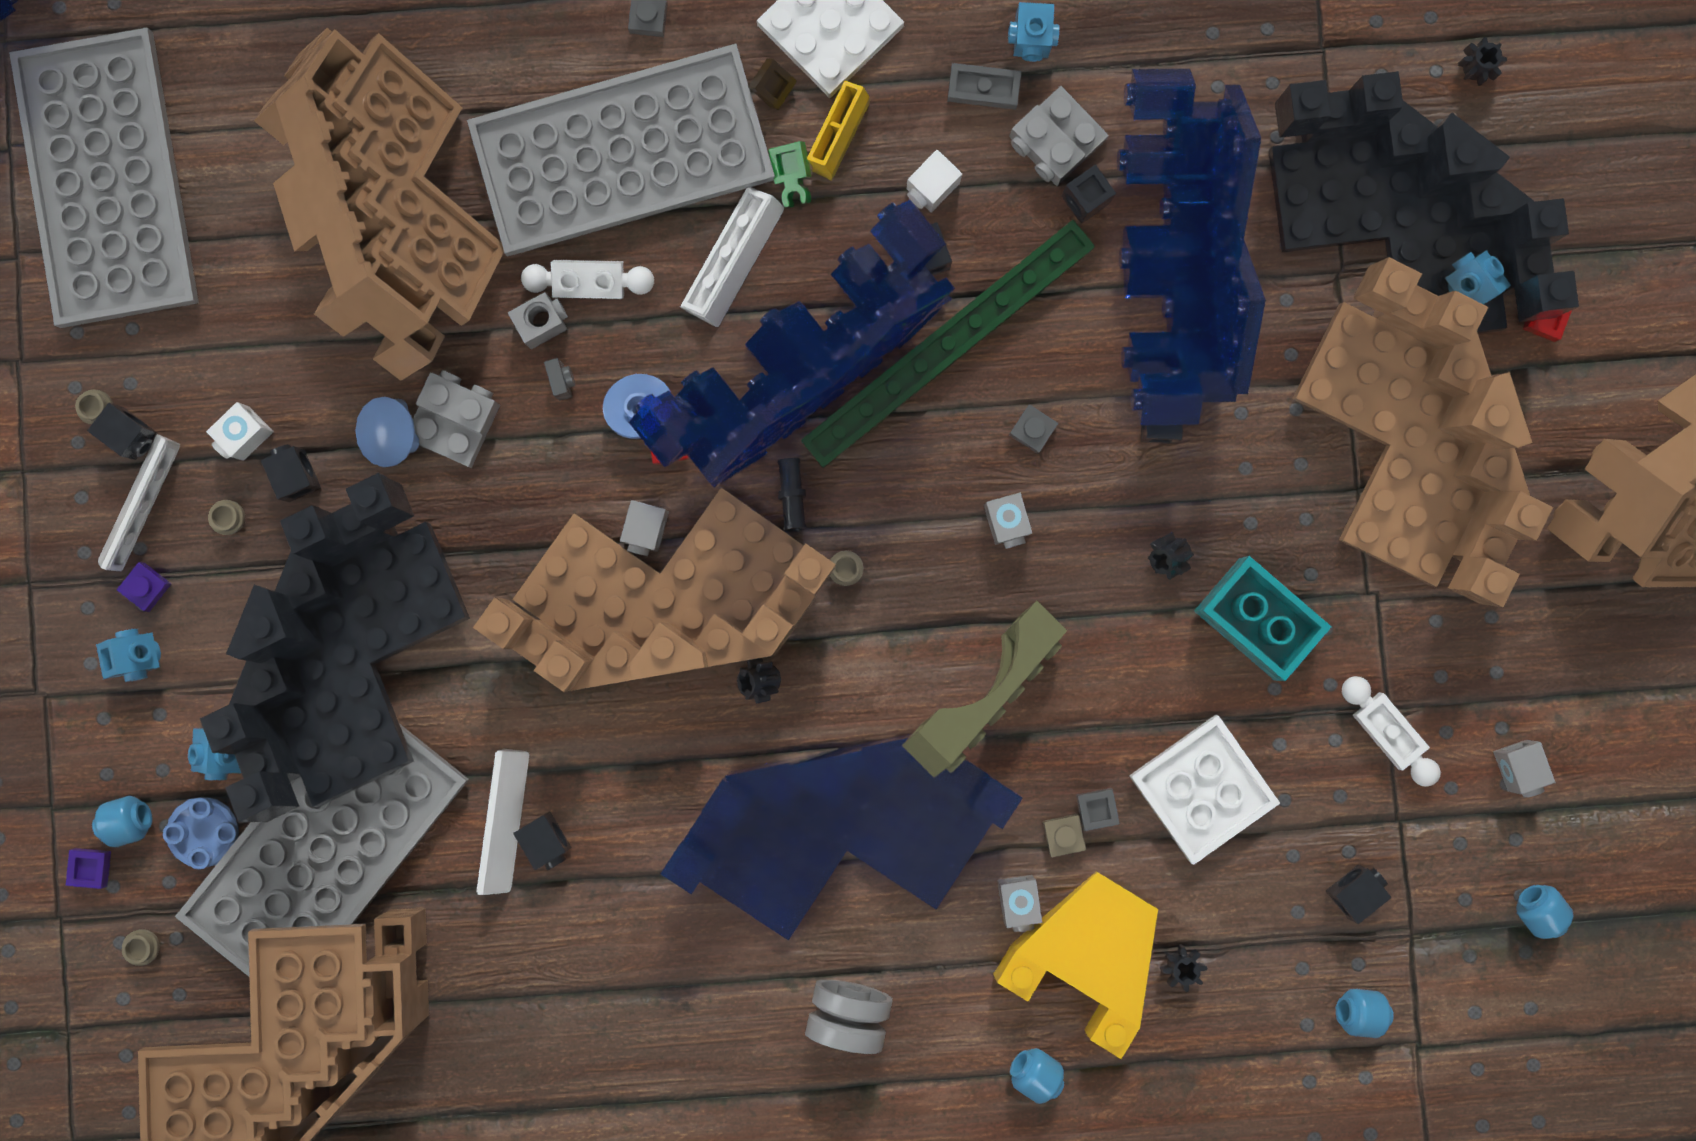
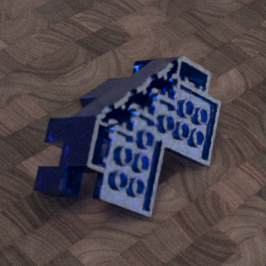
[1117,69,1266,425]
[629,200,955,488]
[660,733,1023,941]

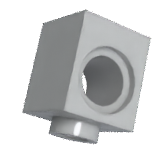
[508,292,568,349]
[620,500,669,556]

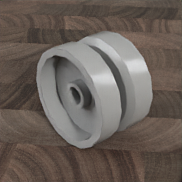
[805,980,892,1054]

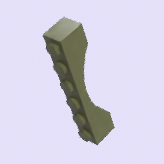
[902,601,1067,777]

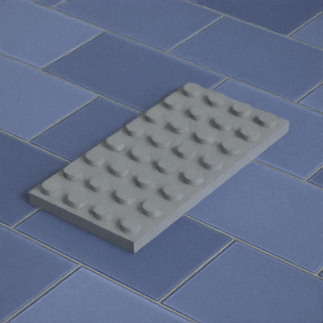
[9,28,199,328]
[467,44,775,257]
[175,724,469,976]

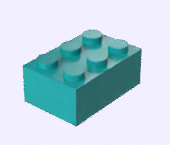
[1194,556,1332,681]

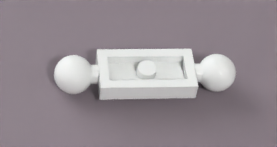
[521,260,654,299]
[1342,676,1441,787]

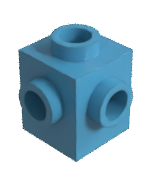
[1008,2,1059,62]
[1445,250,1511,305]
[96,629,161,682]
[188,728,241,780]

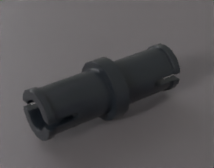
[777,458,807,531]

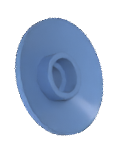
[603,374,673,439]

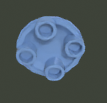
[355,397,419,467]
[163,797,239,869]

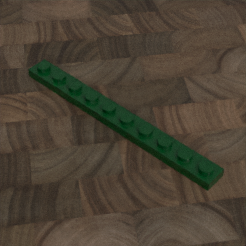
[801,220,1095,469]

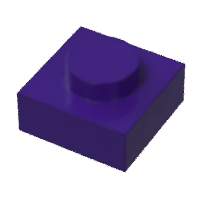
[117,562,171,612]
[65,848,111,889]

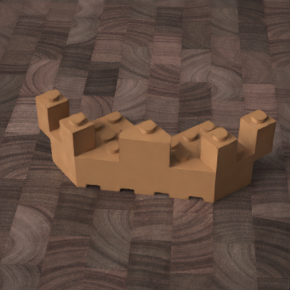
[254,28,504,381]
[1292,257,1553,607]
[1547,374,1696,587]
[473,488,836,692]
[138,908,429,1141]

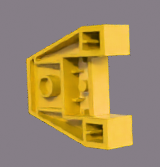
[993,871,1158,1059]

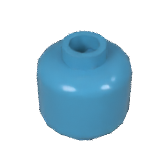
[92,796,152,847]
[1516,885,1574,939]
[1336,989,1393,1038]
[1010,1048,1064,1104]

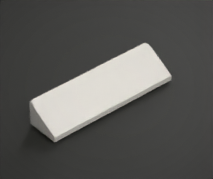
[680,187,784,327]
[98,434,180,571]
[476,749,529,895]

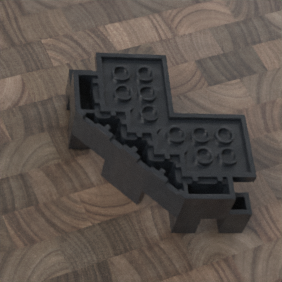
[1268,71,1579,333]
[200,473,470,822]

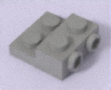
[1009,86,1109,186]
[413,370,500,468]

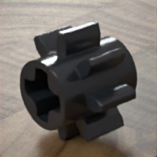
[1458,37,1507,86]
[1148,532,1194,580]
[737,658,781,704]
[1160,944,1208,992]

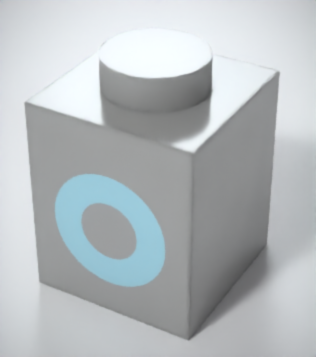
[983,492,1032,549]
[1493,740,1556,797]
[997,875,1043,932]

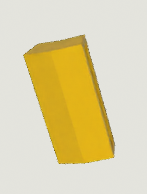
[807,81,870,181]

